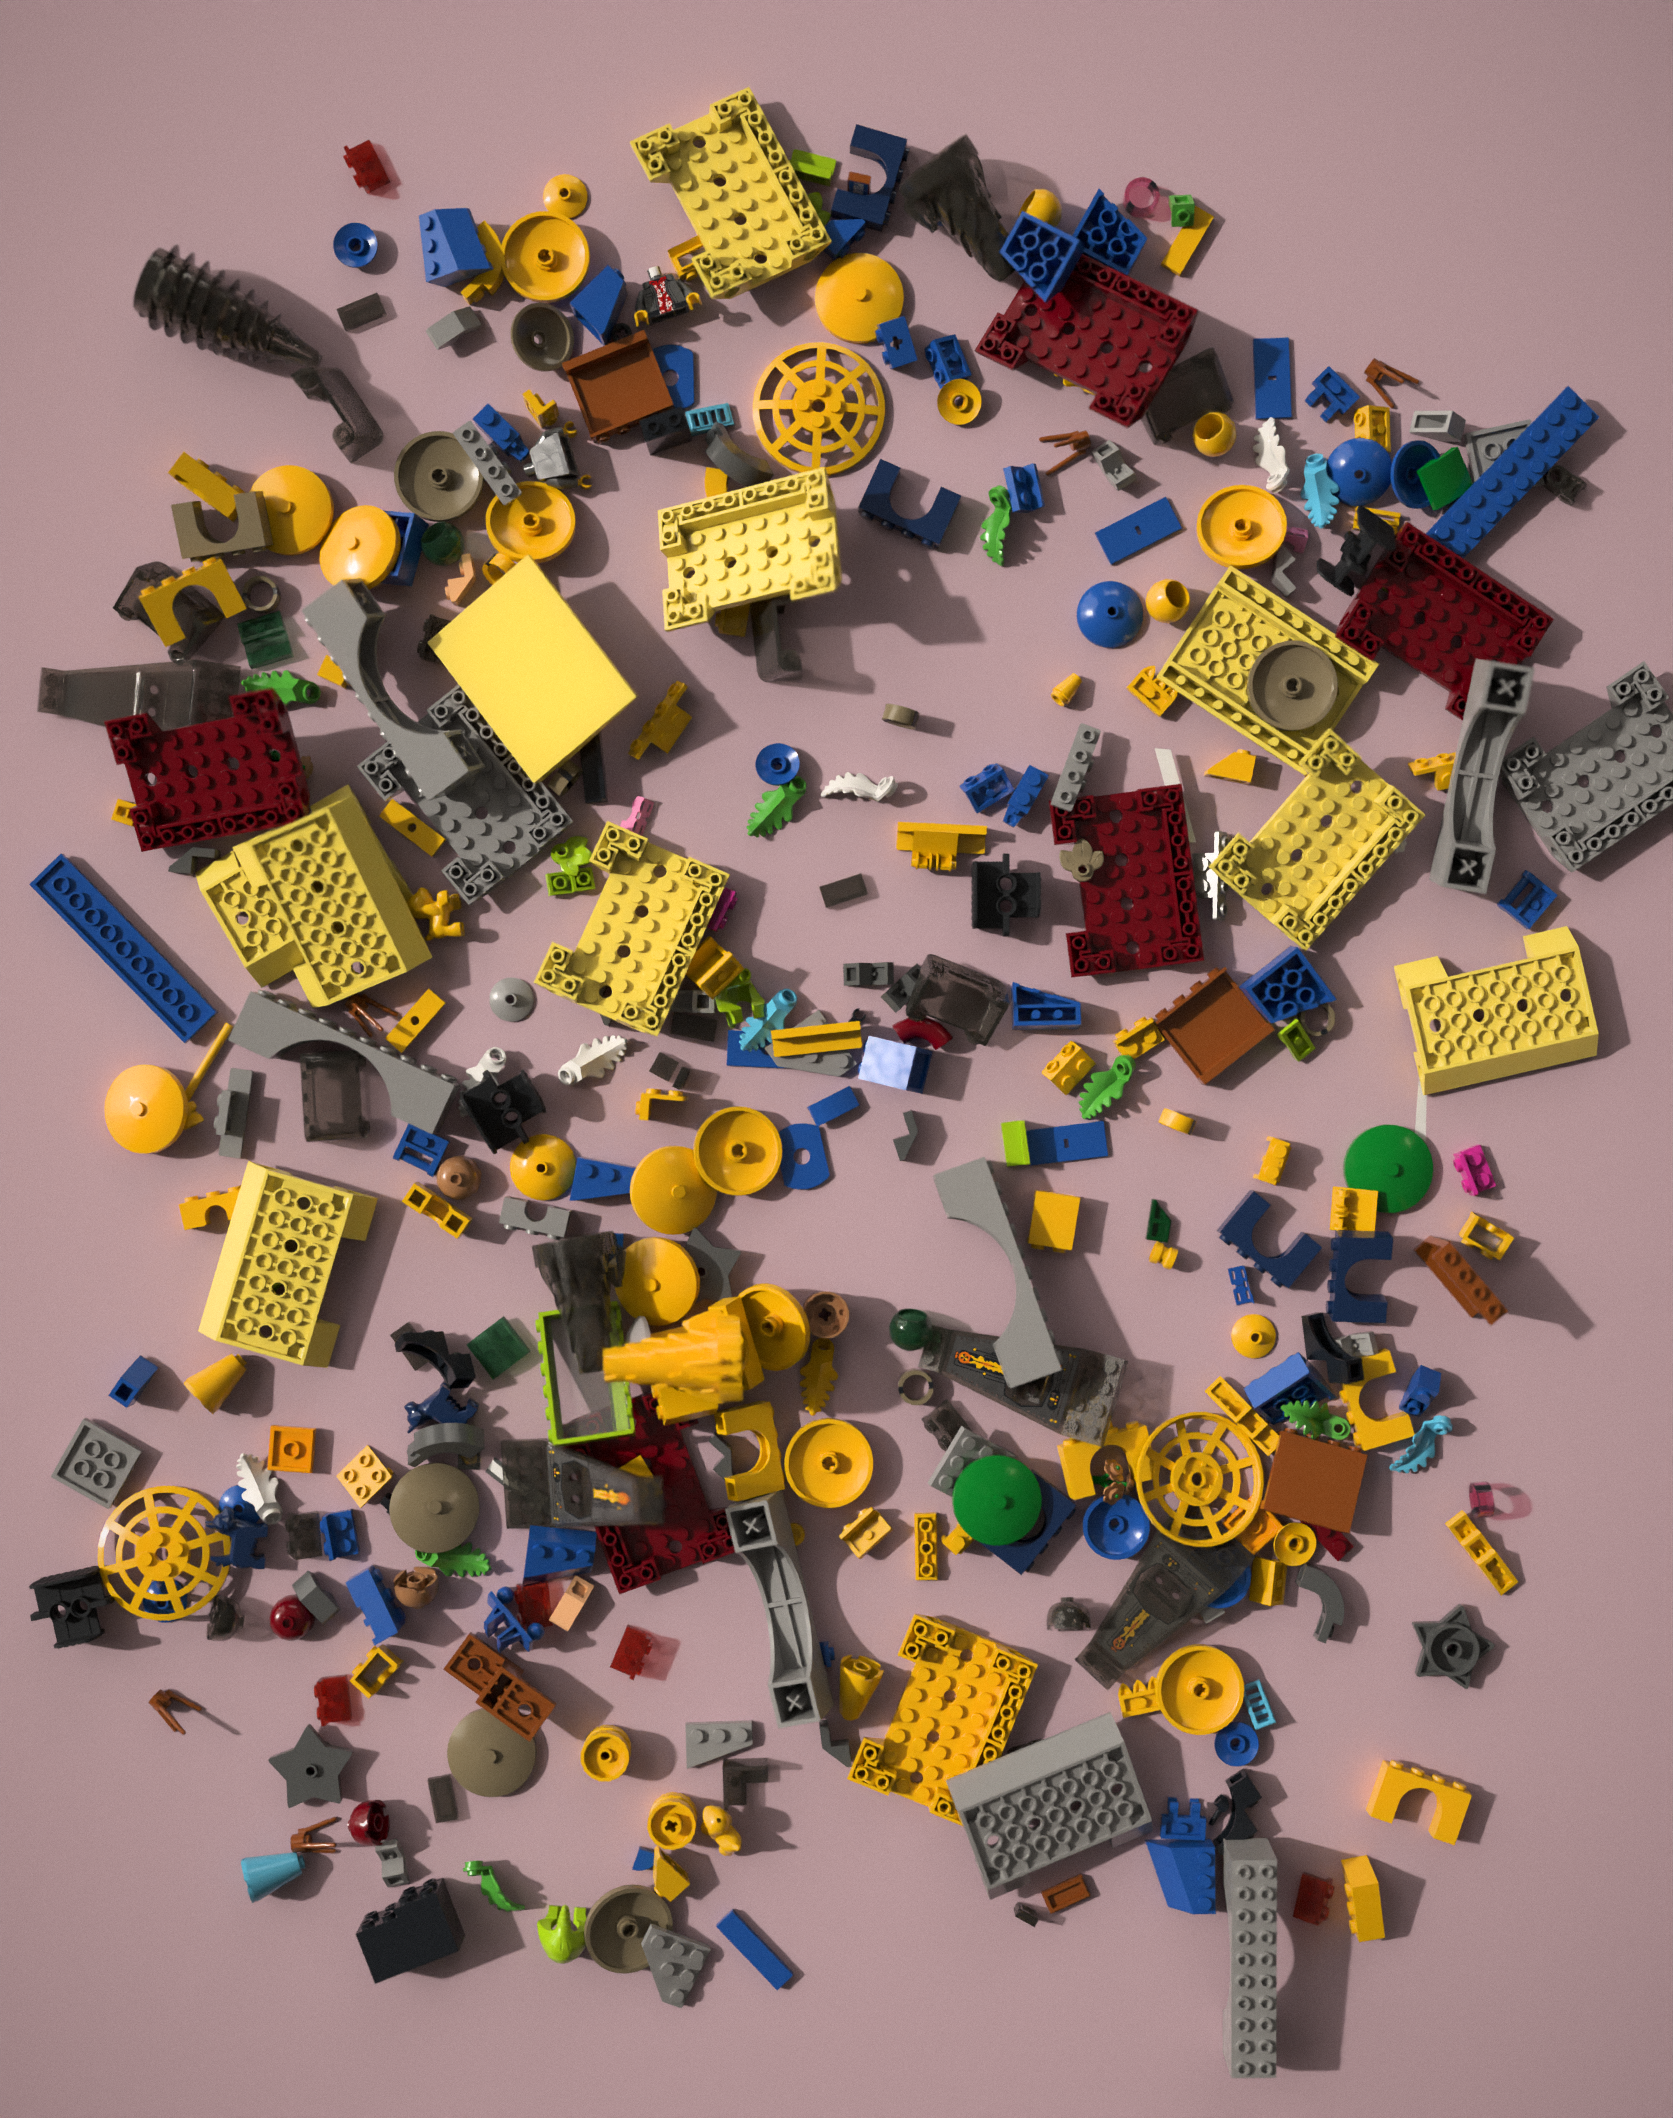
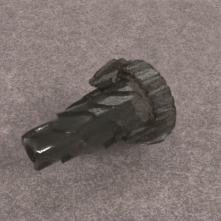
[899,134,1016,282]
[531,1231,626,1375]

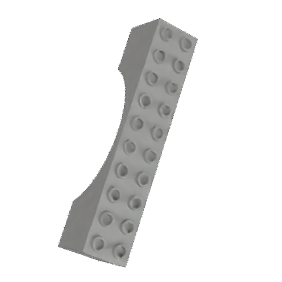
[302,578,486,801]
[1429,659,1535,894]
[228,989,461,1134]
[933,1157,1064,1388]
[725,1490,834,1729]
[1223,1838,1277,2078]

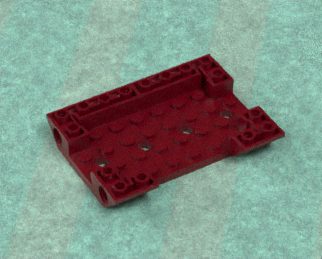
[975,254,1198,428]
[1335,522,1554,721]
[104,688,310,852]
[1049,784,1204,978]
[563,1387,735,1595]

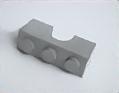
[499,1196,572,1240]

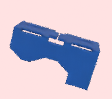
[1228,1265,1255,1305]

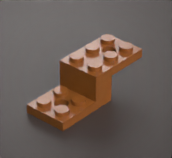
[443,1632,557,1742]

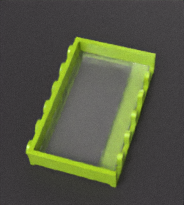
[535,1301,636,1448]

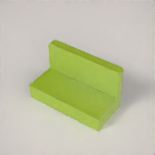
[789,149,836,187]
[1001,1120,1030,1167]

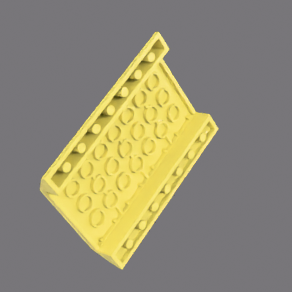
[1156,565,1379,776]

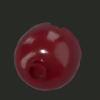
[269,1594,316,1641]
[348,1800,390,1846]

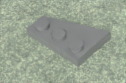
[685,1720,753,1769]

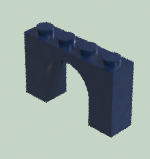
[831,124,910,232]
[858,459,961,549]
[1216,1190,1322,1289]
[1326,1230,1393,1323]
[979,1469,1076,1575]

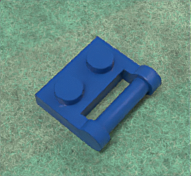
[1497,870,1558,930]
[393,1123,450,1177]

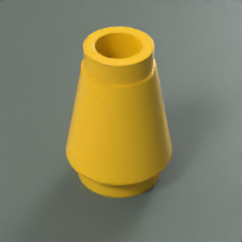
[1051,673,1082,706]

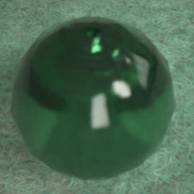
[421,522,465,566]
[889,1308,933,1351]

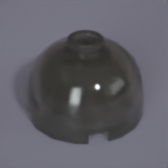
[206,1595,245,1641]
[1046,1597,1091,1631]

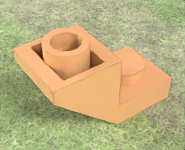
[445,553,477,606]
[549,1575,594,1631]

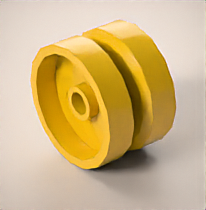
[581,1725,631,1782]
[647,1792,698,1850]

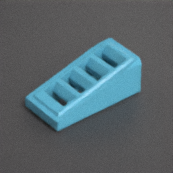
[685,403,734,437]
[1243,1679,1276,1730]

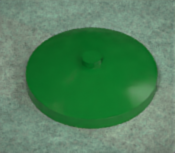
[1343,1124,1433,1213]
[952,1455,1042,1546]

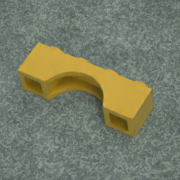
[708,1296,765,1390]

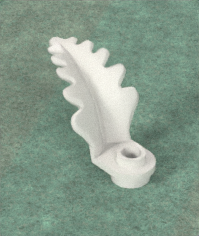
[1253,417,1290,493]
[821,772,898,802]
[558,1035,627,1085]
[458,1047,507,1117]
[236,1453,283,1525]

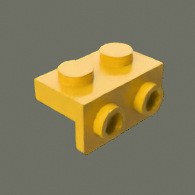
[1041,1041,1096,1095]
[839,1507,893,1559]

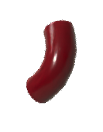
[892,1016,953,1050]

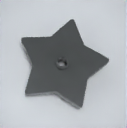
[684,1228,741,1304]
[1412,1604,1495,1689]
[268,1724,354,1808]

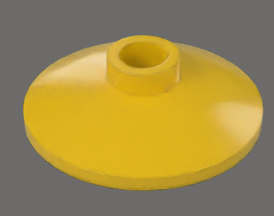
[543,174,588,219]
[937,379,982,425]
[1231,1314,1276,1358]
[1274,1522,1316,1566]

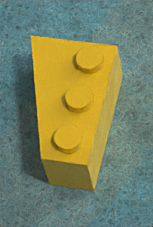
[168,451,245,522]
[1341,1855,1385,1942]

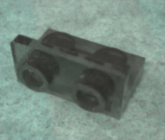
[417,614,451,666]
[921,1399,972,1451]
[285,1511,322,1560]

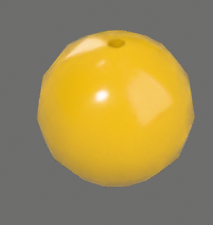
[1018,189,1062,228]
[1192,412,1237,457]
[1146,579,1190,624]

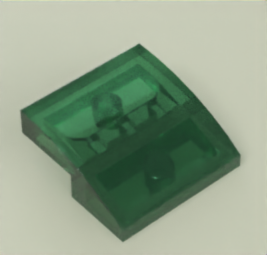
[237,611,294,669]
[466,1316,530,1380]

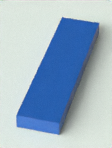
[716,1909,793,1990]

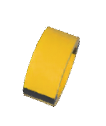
[482,553,516,585]
[1158,1108,1197,1136]

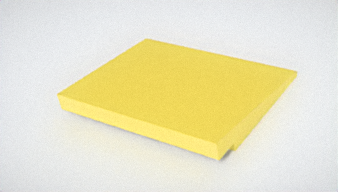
[427,555,638,783]

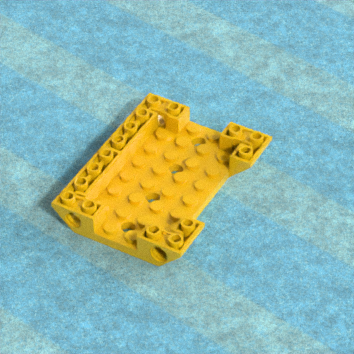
[847,1613,1038,1826]

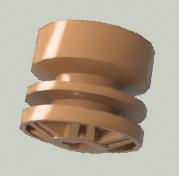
[802,1291,849,1338]

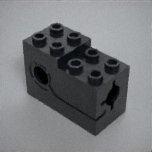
[356,1878,465,1984]

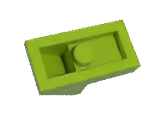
[1276,1019,1316,1062]

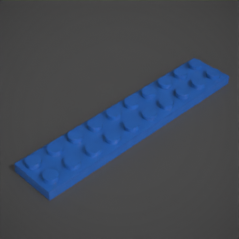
[1425,386,1599,559]
[29,854,218,1043]

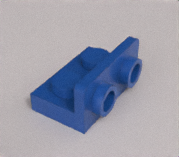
[924,334,972,389]
[1003,463,1045,513]
[960,763,1015,813]
[320,1509,360,1561]

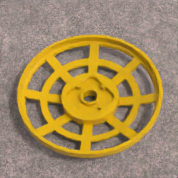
[753,342,885,476]
[1136,1412,1264,1547]
[98,1486,231,1621]

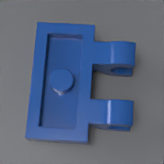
[1304,366,1360,422]
[1160,1797,1206,1841]

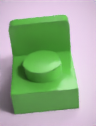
[1168,195,1195,227]

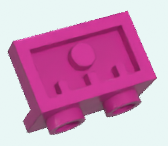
[707,887,738,932]
[1453,1144,1496,1196]

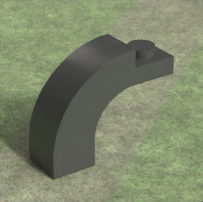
[705,422,774,487]
[407,1423,484,1467]
[1295,1562,1344,1643]

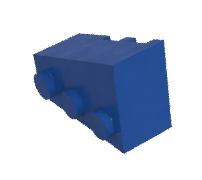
[1011,982,1081,1030]
[570,1156,636,1201]

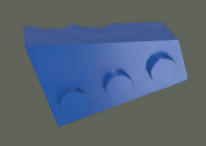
[346,1565,406,1645]

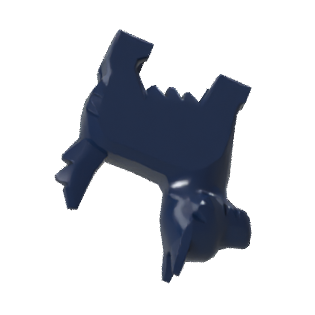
[404,1381,479,1433]
[205,1506,268,1569]

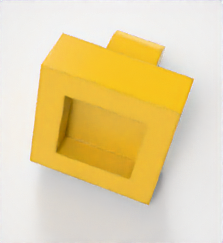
[111,799,136,827]

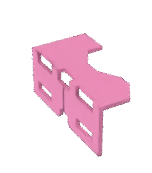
[1284,526,1308,553]
[620,796,655,836]

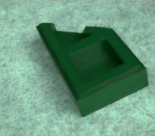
[1145,1199,1171,1243]

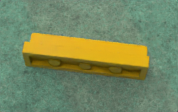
[896,822,987,854]
[771,1021,862,1057]

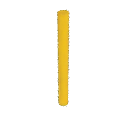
[185,1022,234,1102]

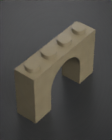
[171,491,274,562]

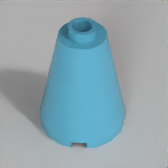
[241,1852,306,1903]

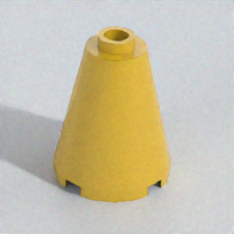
[183,1353,247,1414]
[839,1655,884,1721]

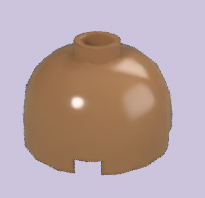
[437,1156,482,1200]
[393,1567,439,1609]

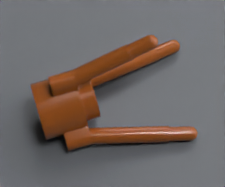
[1364,358,1419,408]
[1039,430,1091,476]
[345,993,398,1037]
[148,1689,202,1735]
[290,1817,337,1854]

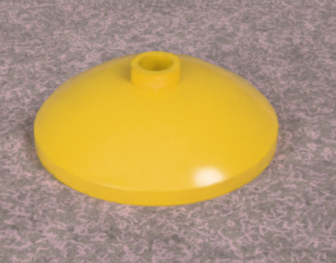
[510,1134,576,1200]

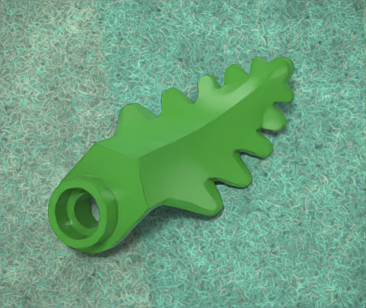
[980,485,1012,566]
[241,670,321,706]
[746,776,806,838]
[1079,1055,1136,1119]
[1281,1400,1351,1440]
[415,1542,491,1577]
[463,1861,525,1912]

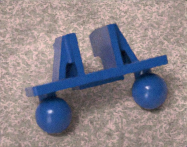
[484,1586,545,1653]

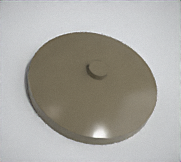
[394,431,484,522]
[1247,640,1338,731]
[389,1463,479,1553]
[447,1708,537,1797]
[584,1884,673,1974]

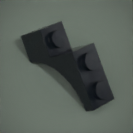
[1301,1312,1364,1384]
[394,1330,476,1389]
[1212,1769,1262,1855]

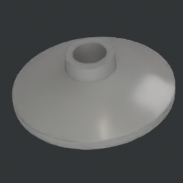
[489,978,534,1022]

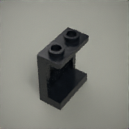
[639,407,692,455]

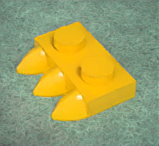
[1126,666,1178,717]
[1118,1676,1160,1718]

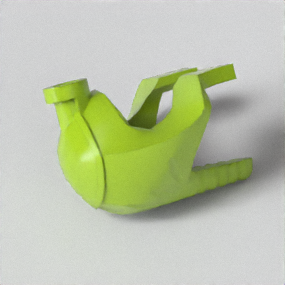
[715,968,765,1028]
[537,1904,587,1964]

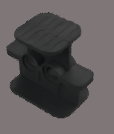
[1317,505,1396,596]
[971,854,1041,937]
[460,1070,546,1154]
[29,1565,115,1649]

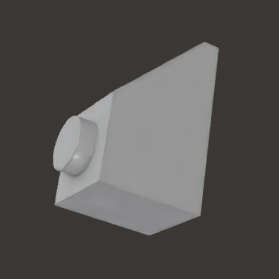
[1409,411,1466,442]

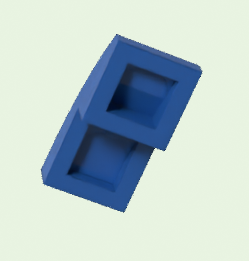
[807,1086,860,1127]

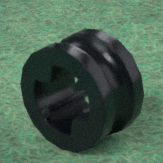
[612,323,632,342]

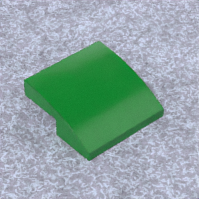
[1417,447,1473,510]

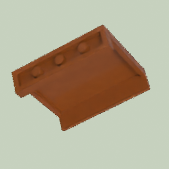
[562,330,675,443]
[1154,967,1275,1085]
[1413,1236,1508,1326]
[1259,1428,1368,1533]

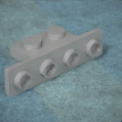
[453,421,522,506]
[1051,723,1101,812]
[1193,831,1230,921]
[214,1068,253,1158]

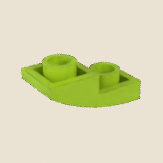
[545,867,595,896]

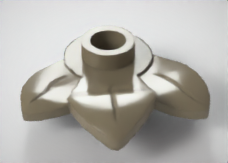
[1059,838,1104,882]

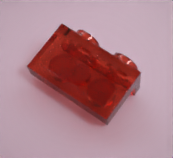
[343,140,390,194]
[514,1581,553,1630]
[610,1625,653,1680]
[314,1674,352,1726]
[1293,1872,1335,1926]

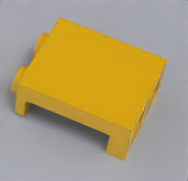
[686,936,745,1000]
[1026,1189,1080,1253]

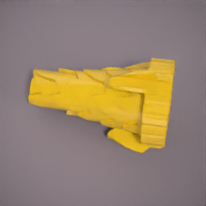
[603,1309,742,1404]

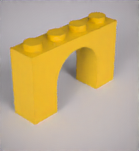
[138,556,247,648]
[650,1327,718,1426]
[1339,1348,1415,1451]
[714,1401,785,1501]
[1057,1421,1155,1500]
[1366,1760,1472,1845]

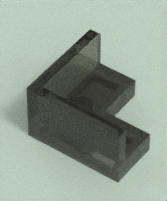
[722,1758,768,1811]

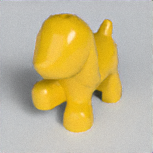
[407,887,465,941]
[700,1805,742,1856]

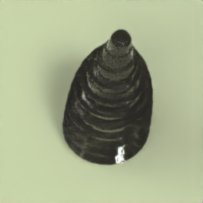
[133,244,322,368]

